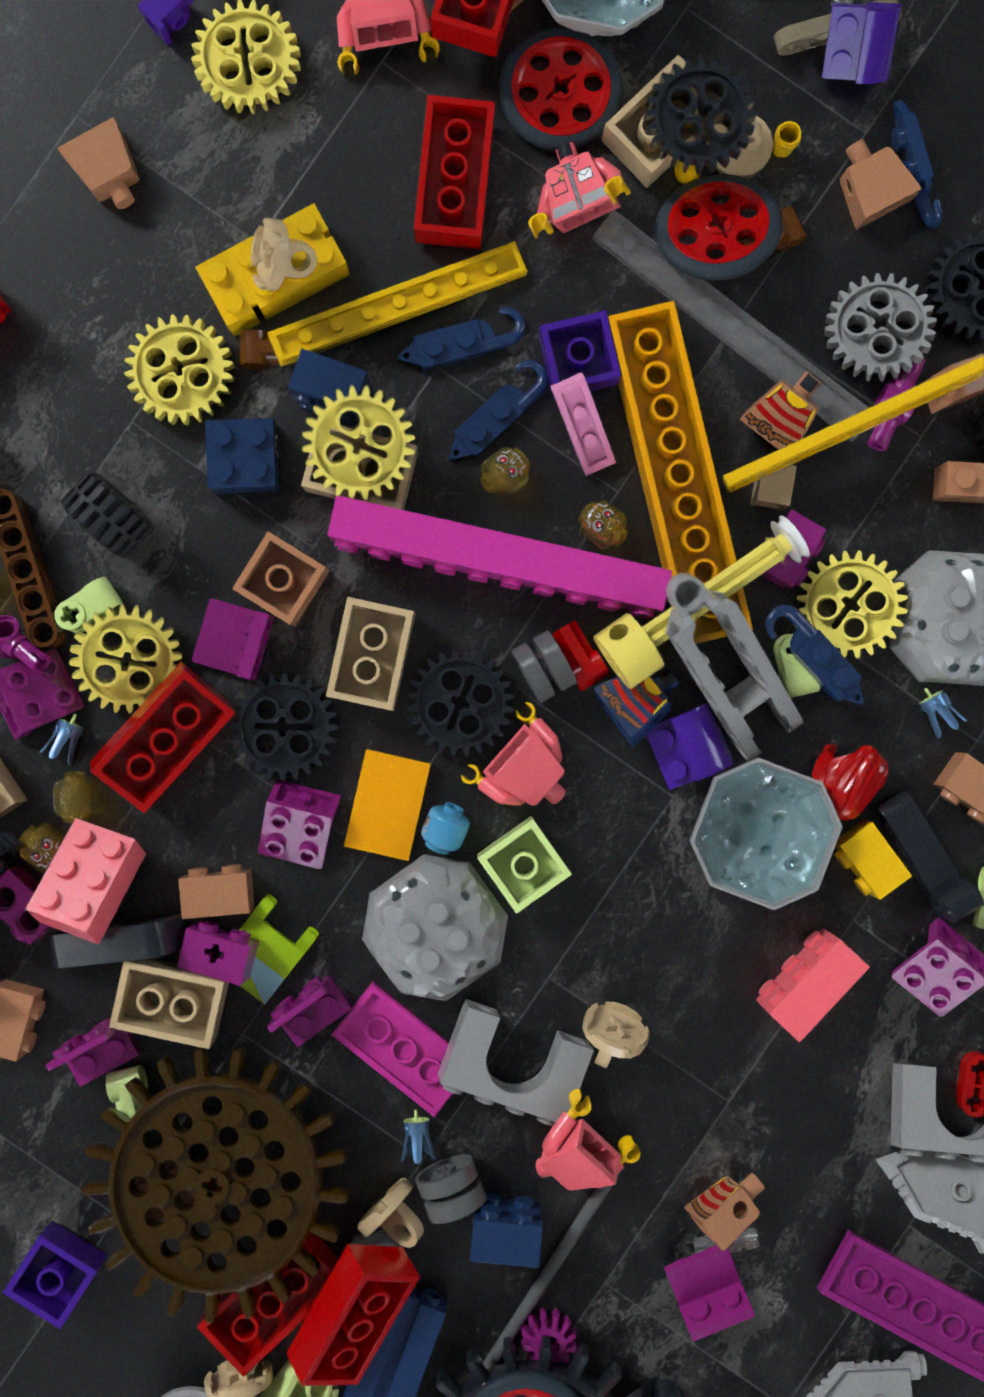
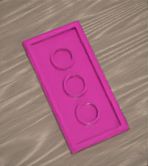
[331,981,453,1117]

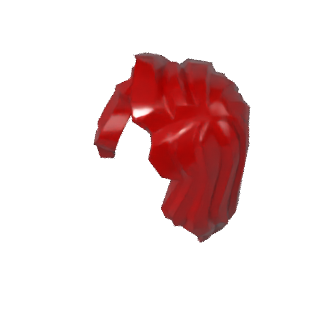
[812,743,888,821]

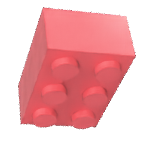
[26,818,146,945]
[756,928,870,1043]

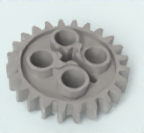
[824,273,937,382]

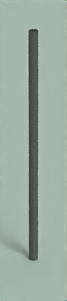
[483,1172,621,1370]

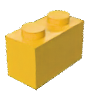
[834,819,912,900]

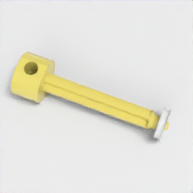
[593,515,810,690]

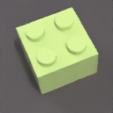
[477,816,572,914]

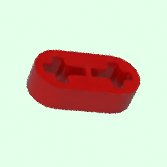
[955,1051,984,1117]

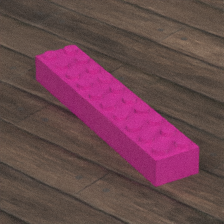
[327,495,672,619]

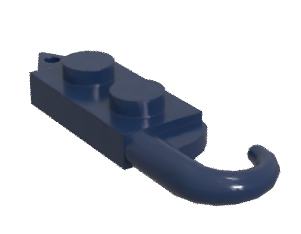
[892,100,943,229]
[397,307,526,371]
[449,360,549,461]
[765,604,864,705]

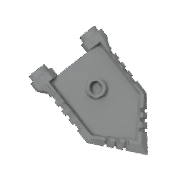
[876,1150,984,1254]
[806,1351,927,1397]

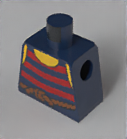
[594,669,679,747]

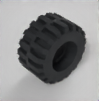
[60,470,154,559]

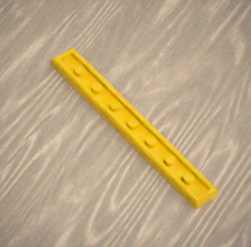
[267,241,528,367]
[723,355,984,493]

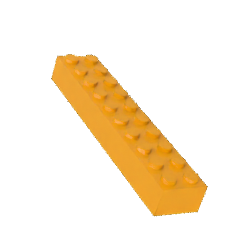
[608,301,753,644]

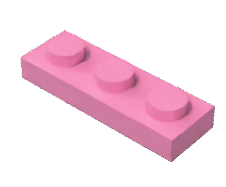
[550,372,616,476]

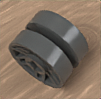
[511,630,577,704]
[415,1154,487,1224]

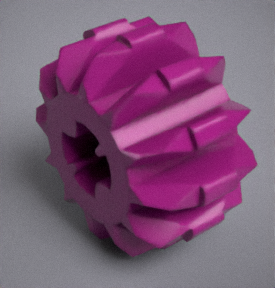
[521,1307,577,1364]

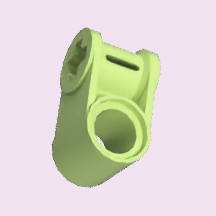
[55,577,124,633]
[773,634,820,698]

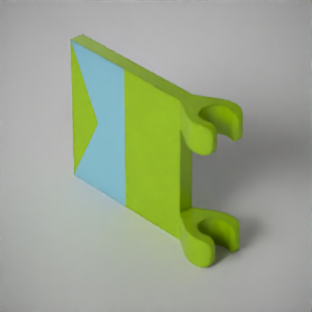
[219,894,319,1005]

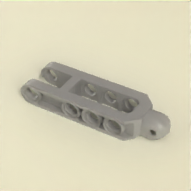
[665,573,803,762]

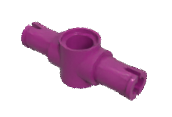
[867,358,926,451]
[0,615,51,674]

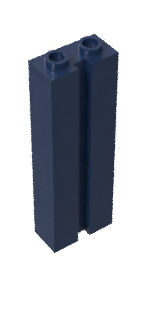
[341,1287,447,1397]

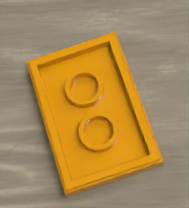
[344,749,431,861]

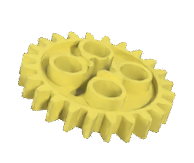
[191,0,301,114]
[124,314,235,425]
[302,385,415,500]
[797,551,908,659]
[69,604,182,713]

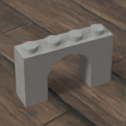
[438,999,594,1126]
[891,1063,984,1162]

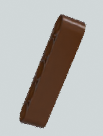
[0,489,67,649]

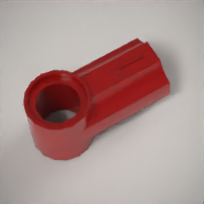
[551,620,610,692]

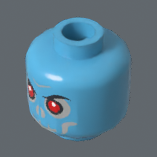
[421,802,470,855]

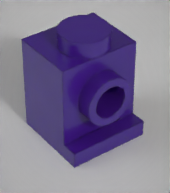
[137,0,193,46]

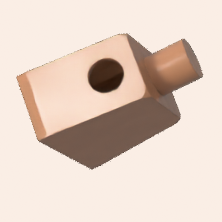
[58,117,140,209]
[840,139,921,230]

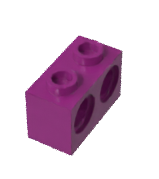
[0,865,51,945]

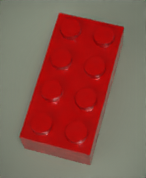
[430,0,514,58]
[414,95,495,250]
[90,662,236,813]
[197,1233,339,1377]
[287,1244,420,1386]

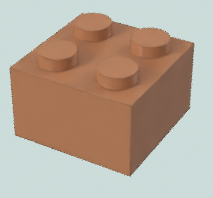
[232,532,330,627]

